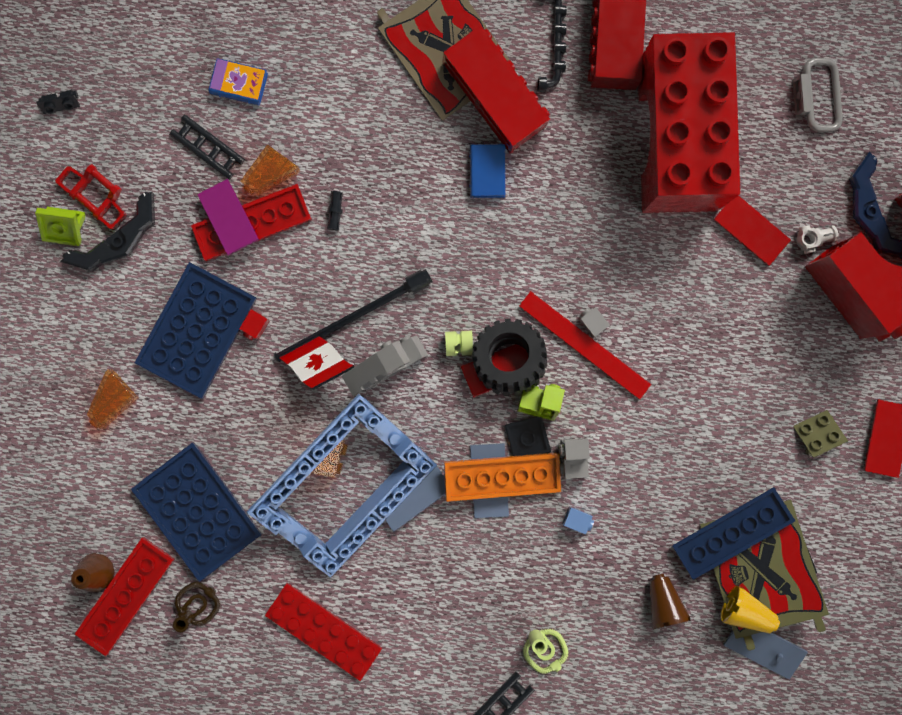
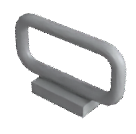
[793,58,843,133]

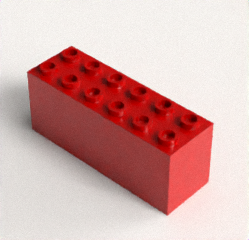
[588,0,646,90]
[442,25,550,153]

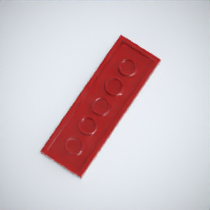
[191,184,312,261]
[74,537,175,656]
[265,583,382,681]

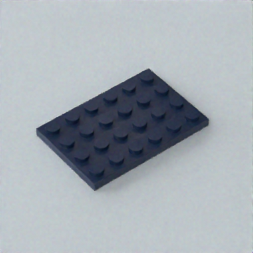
[134,262,257,399]
[131,442,262,582]

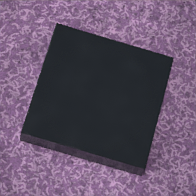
[504,416,551,456]

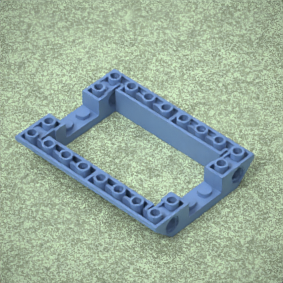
[247,394,437,578]

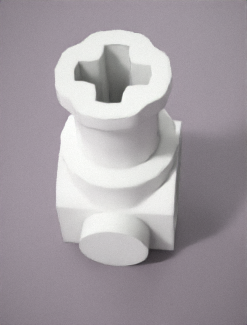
[796,225,839,254]

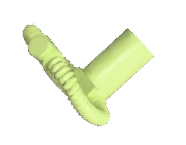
[523,629,568,674]

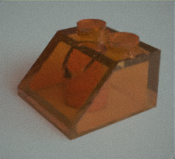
[311,439,348,478]

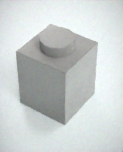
[579,307,610,338]

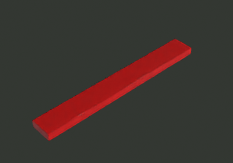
[519,291,652,400]

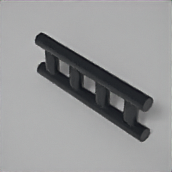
[169,114,245,180]
[473,671,535,715]

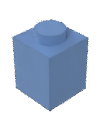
[562,506,594,534]

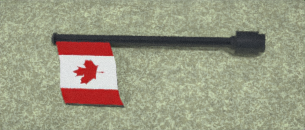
[274,269,433,390]

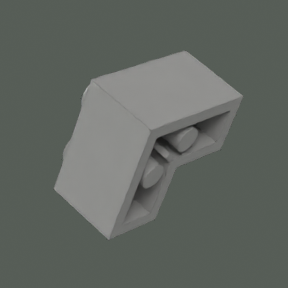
[558,438,590,479]

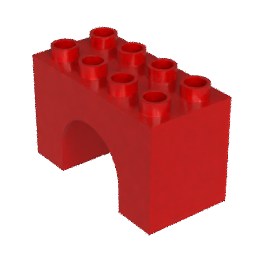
[638,32,740,213]
[805,193,902,342]

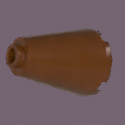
[71,553,115,592]
[650,573,691,630]

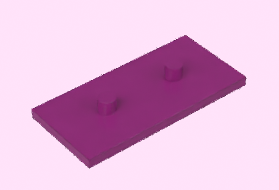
[197,179,259,256]

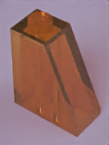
[240,144,300,196]
[87,369,139,429]

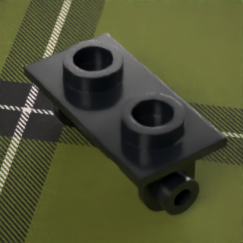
[36,89,80,114]

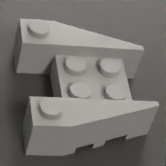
[342,335,428,396]

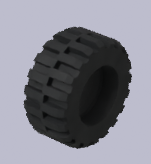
[472,318,547,396]

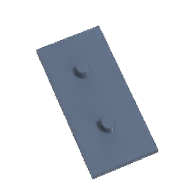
[470,443,509,518]
[385,466,445,532]
[724,630,808,680]

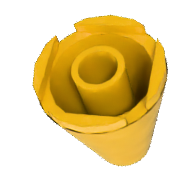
[720,586,780,633]

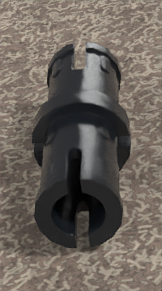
[327,191,343,231]

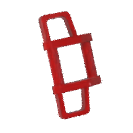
[55,164,126,230]

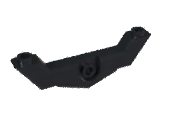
[60,192,155,272]

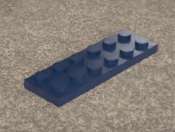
[672,487,795,580]

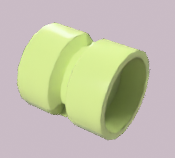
[445,330,473,356]

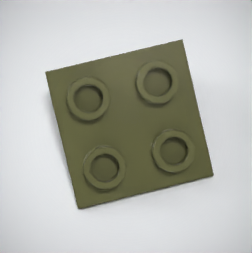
[793,410,848,458]

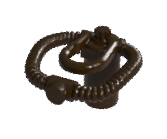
[173,582,220,633]

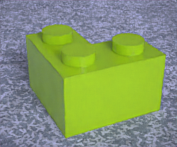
[517,384,565,421]

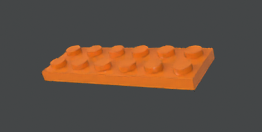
[444,453,561,501]

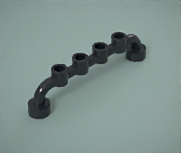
[537,0,567,92]

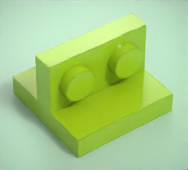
[35,206,85,247]

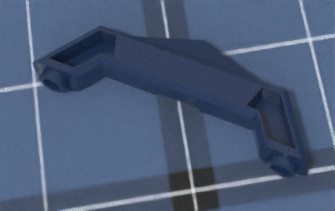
[848,151,902,259]

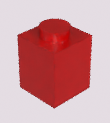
[239,309,270,340]

